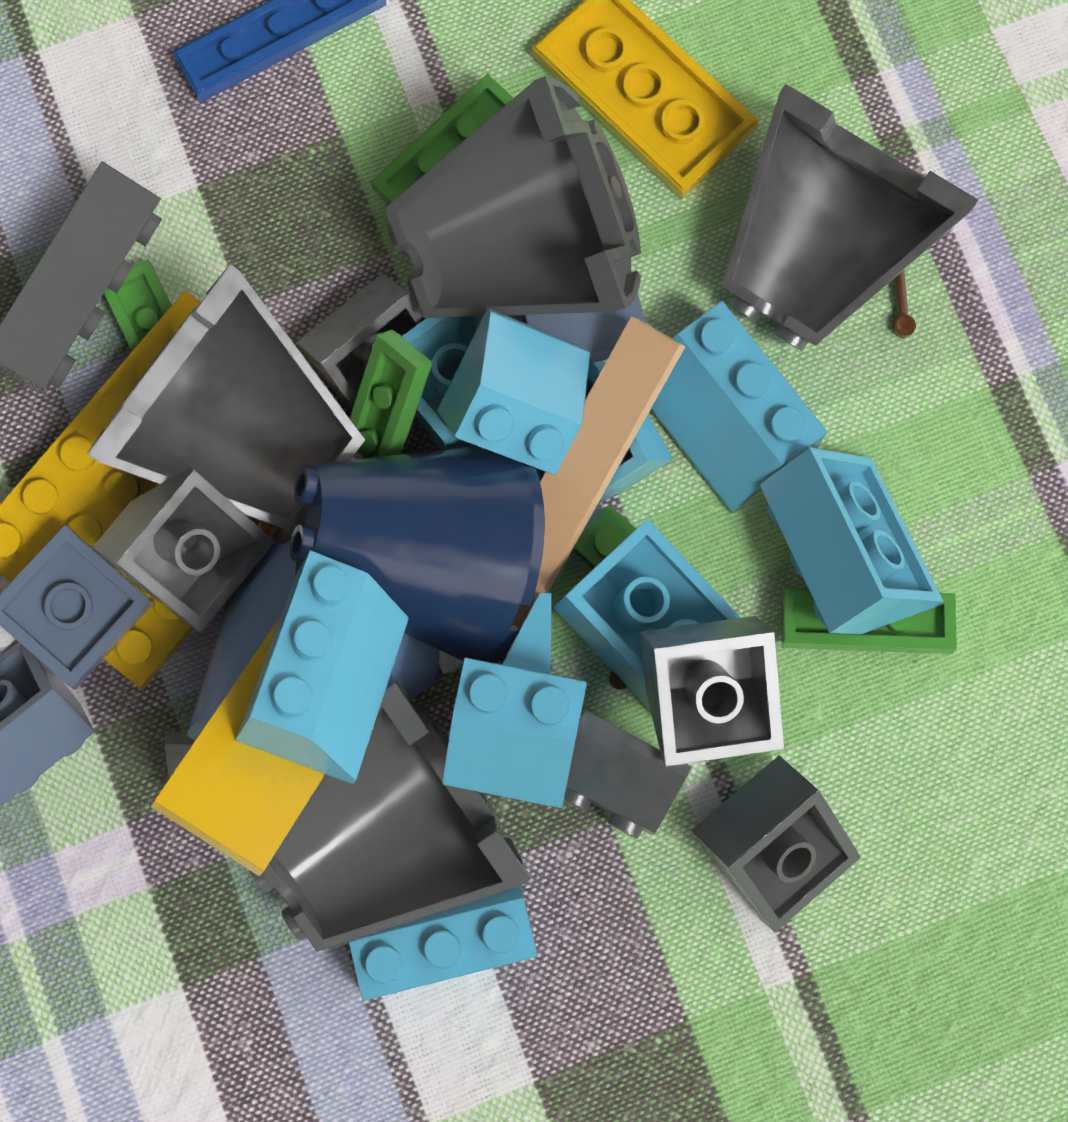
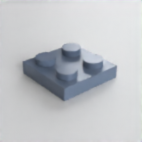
[0,525,154,689]

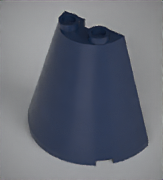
[290,446,545,664]

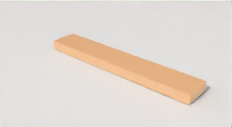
[511,316,686,646]

